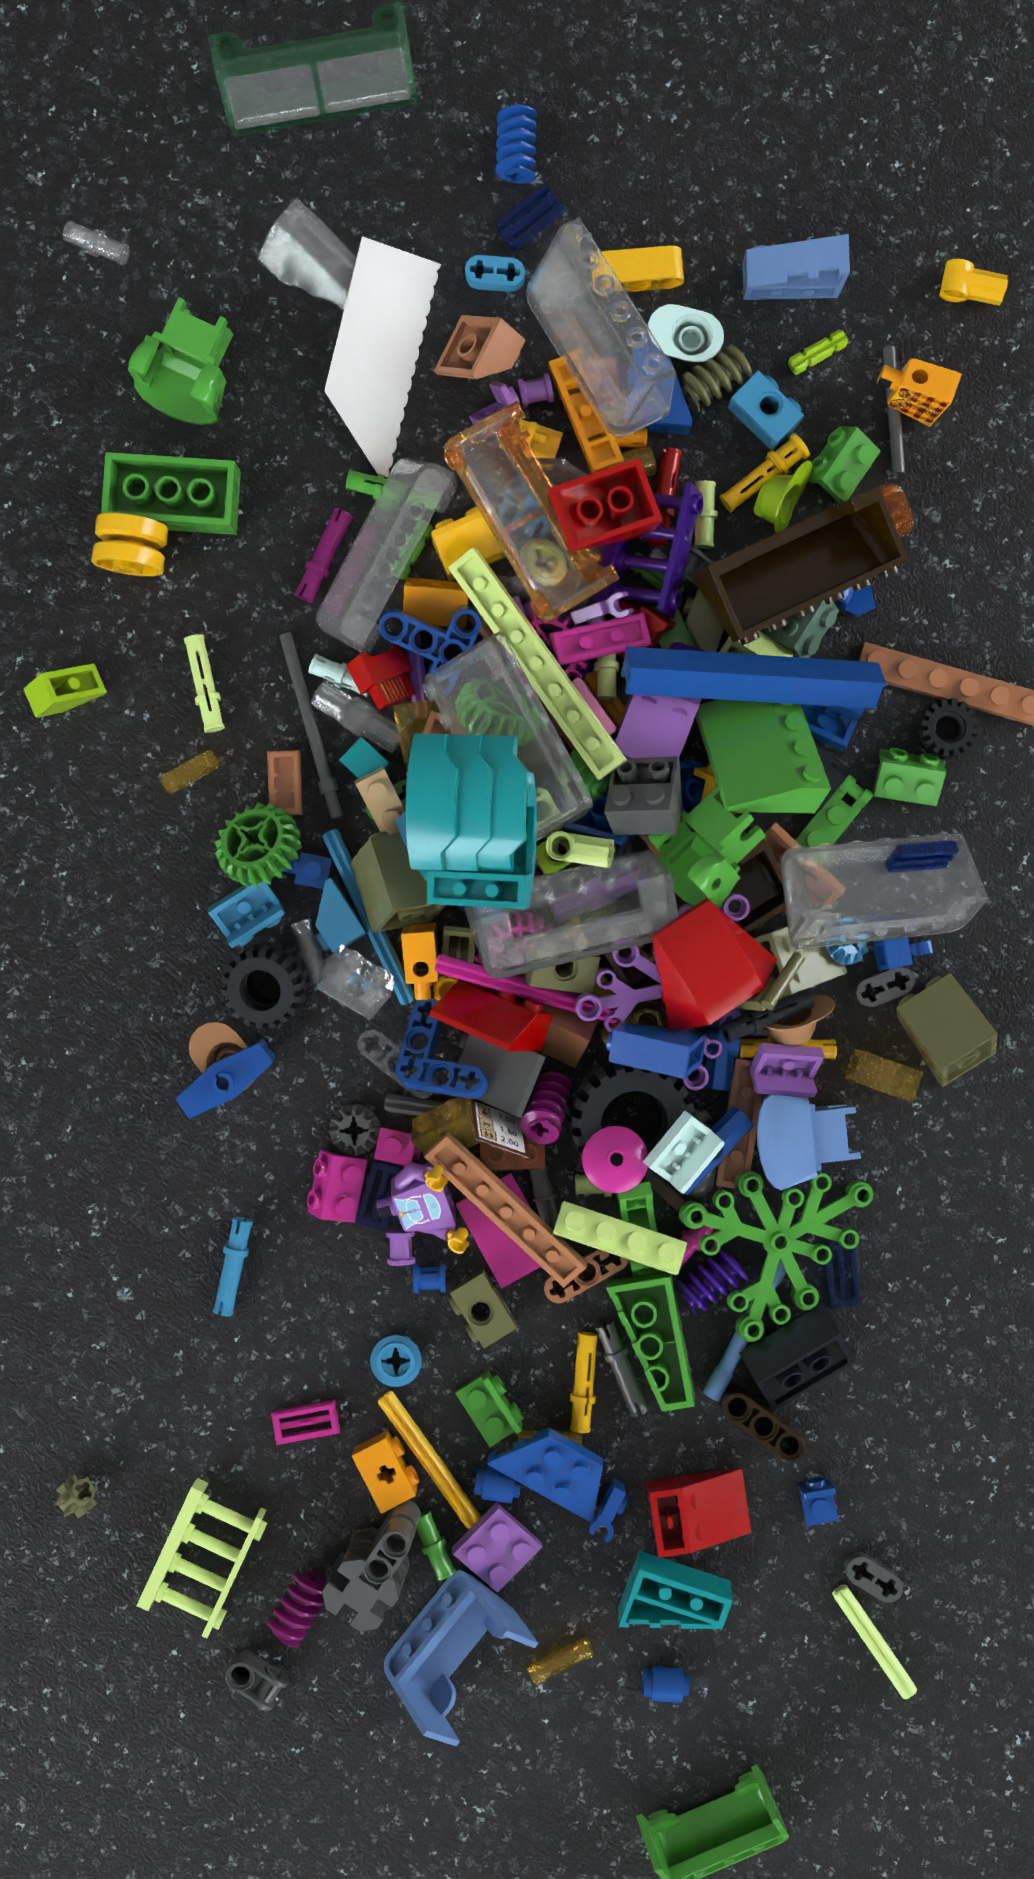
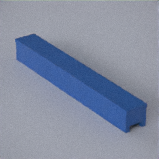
[621,646,886,709]

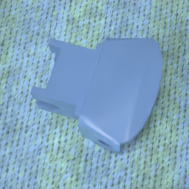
[757,1094,861,1190]

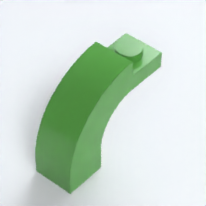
[617,1180,664,1278]

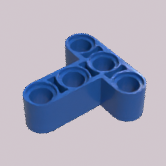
[379,605,481,698]

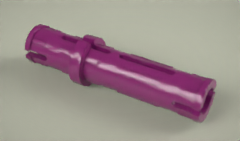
[294,508,353,603]

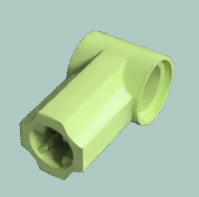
[545,831,615,868]

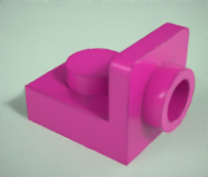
[374,1126,423,1168]

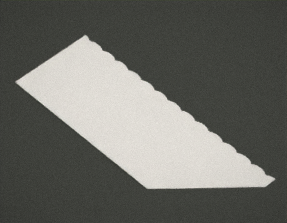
[324,236,441,478]

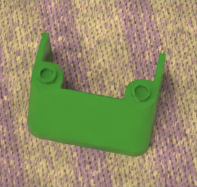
[636,1764,789,1879]

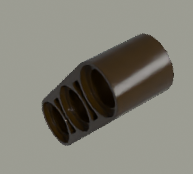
[720,1386,805,1461]

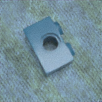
[728,370,804,450]

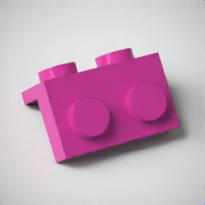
[307,1150,367,1223]

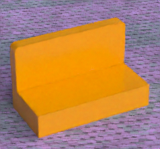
[403,577,469,628]

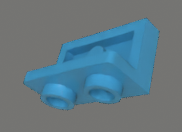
[207,881,285,948]

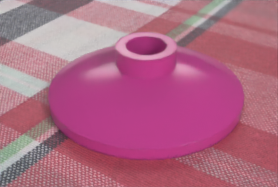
[582,1126,648,1193]

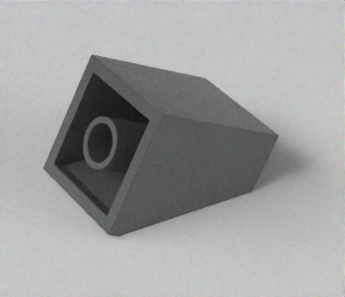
[446,1032,546,1118]

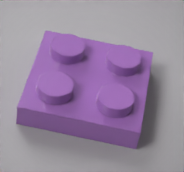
[451,1502,543,1593]

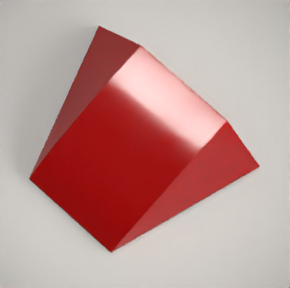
[651,898,777,1031]

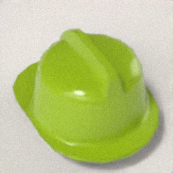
[754,460,812,533]

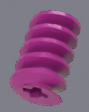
[520,1072,574,1144]
[266,1571,327,1648]

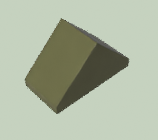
[442,926,478,964]

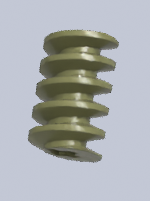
[681,345,753,413]

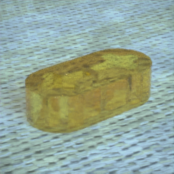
[160,750,220,794]

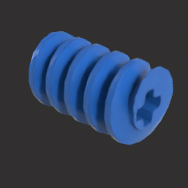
[496,104,537,184]

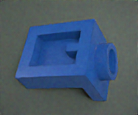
[798,1476,838,1526]

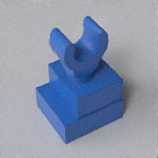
[873,937,933,970]

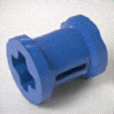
[413,1263,446,1293]

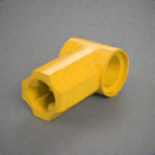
[939,259,1008,306]

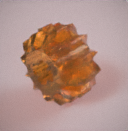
[880,482,914,538]

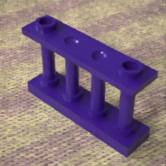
[592,482,703,619]

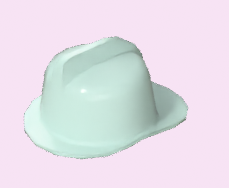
[648,304,724,362]

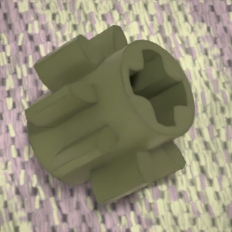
[55,1474,98,1519]

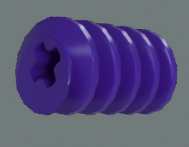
[676,1249,749,1317]

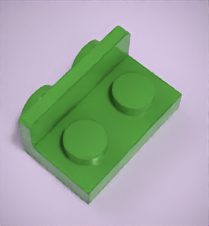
[455,1370,524,1447]

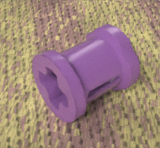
[517,373,554,409]
[386,1229,416,1266]

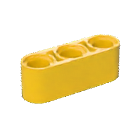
[590,246,684,294]

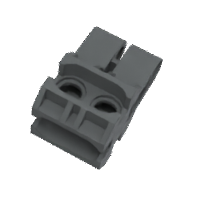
[322,1500,421,1631]

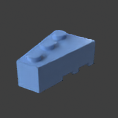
[742,234,850,300]

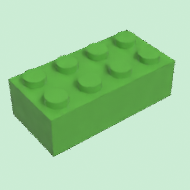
[101,452,241,535]

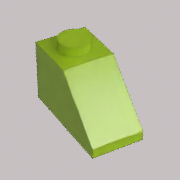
[24,663,107,718]

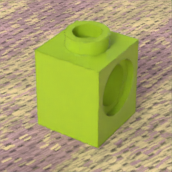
[536,830,573,879]

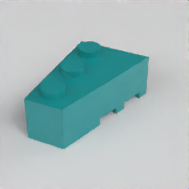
[618,1550,733,1629]

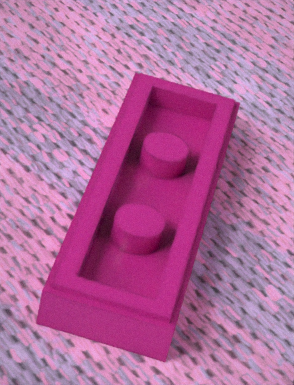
[548,613,652,666]

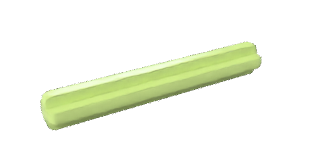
[832,1584,917,1699]

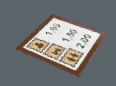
[470,1099,530,1158]

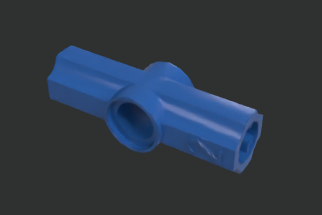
[703,1008,740,1091]
[684,1105,755,1196]

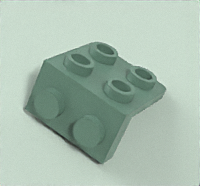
[760,600,839,658]

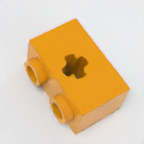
[352,1430,420,1514]

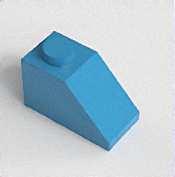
[315,878,367,953]

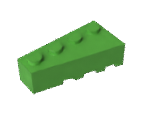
[606,1271,695,1412]

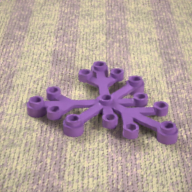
[574,893,750,1090]

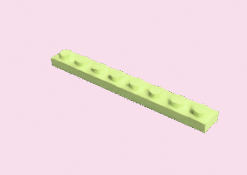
[448,547,627,780]

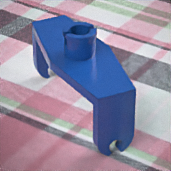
[176,1038,275,1119]

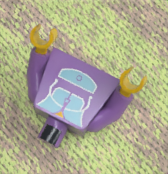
[376,1162,469,1254]

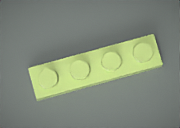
[552,1201,687,1275]

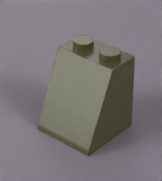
[351,831,446,933]
[896,973,998,1088]

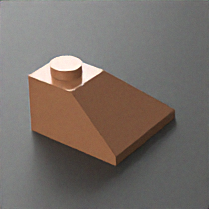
[434,315,525,379]

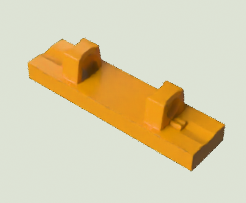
[548,352,624,473]

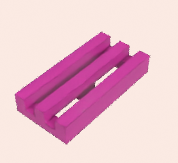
[271,1399,341,1445]

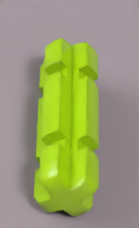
[788,330,848,375]

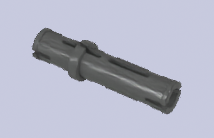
[595,1319,649,1417]

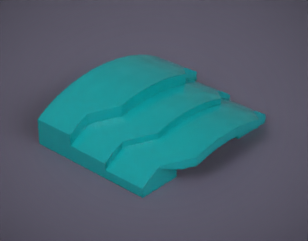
[406,734,529,873]
[417,772,537,909]

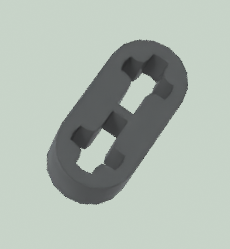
[853,967,915,1007]
[844,1552,903,1603]

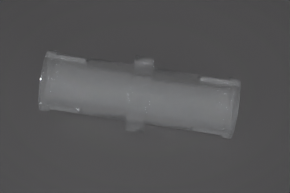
[63,221,130,265]
[291,918,331,985]

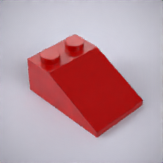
[547,458,663,552]

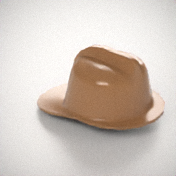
[758,995,835,1046]
[189,1022,254,1091]

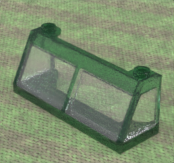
[208,0,418,137]

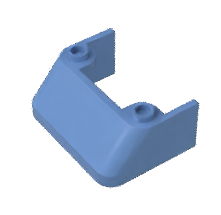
[384,1570,538,1746]

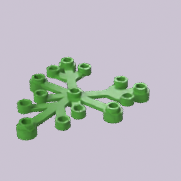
[679,1170,873,1342]

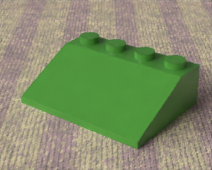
[695,699,831,814]

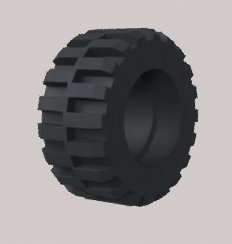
[568,1057,695,1182]

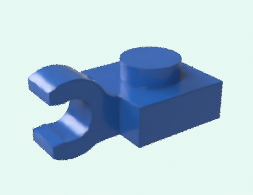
[282,852,333,890]
[589,1478,628,1543]

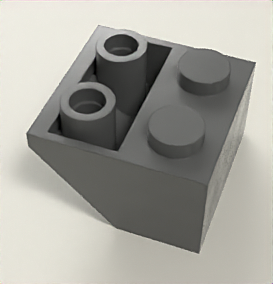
[604,756,682,835]

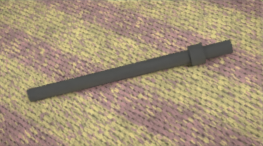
[279,632,343,819]

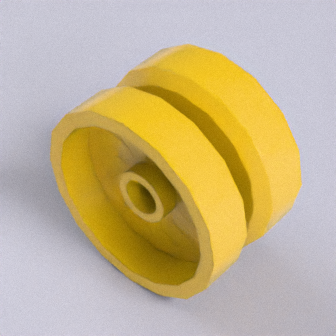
[91,513,169,576]

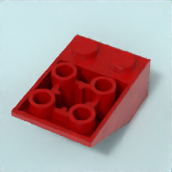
[646,1468,751,1558]

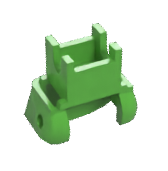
[127,297,233,426]
[647,786,766,909]

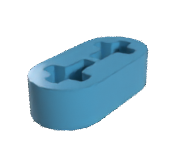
[465,255,525,292]

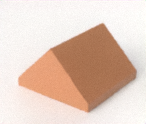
[536,1001,599,1068]

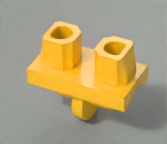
[498,418,563,466]

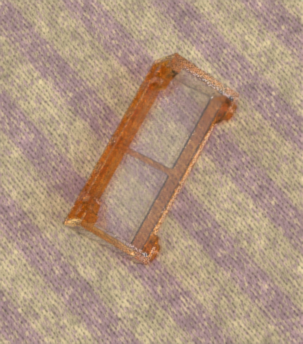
[443,401,620,624]

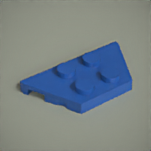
[487,1428,603,1522]

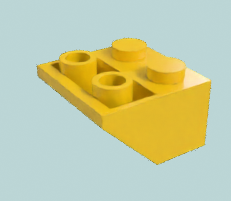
[431,505,507,581]

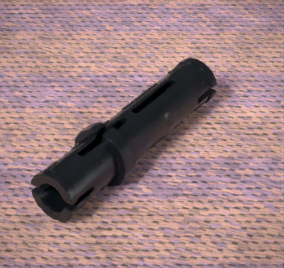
[720,989,814,1043]

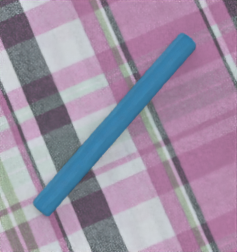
[323,829,416,1005]

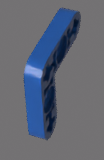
[395,998,488,1099]

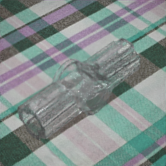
[310,680,407,755]

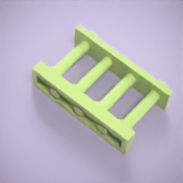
[137,1478,267,1639]

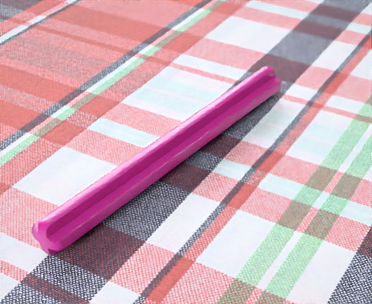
[434,954,618,1024]

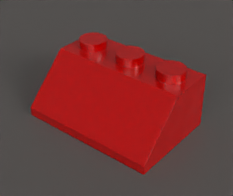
[429,980,553,1052]

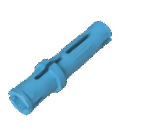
[212,1217,253,1316]

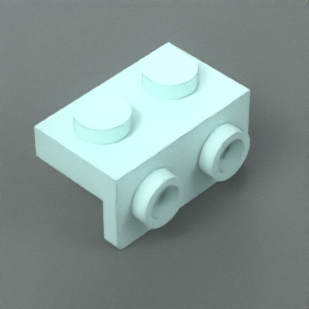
[643,1110,724,1194]

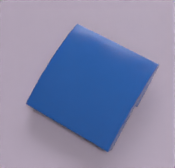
[801,704,865,752]

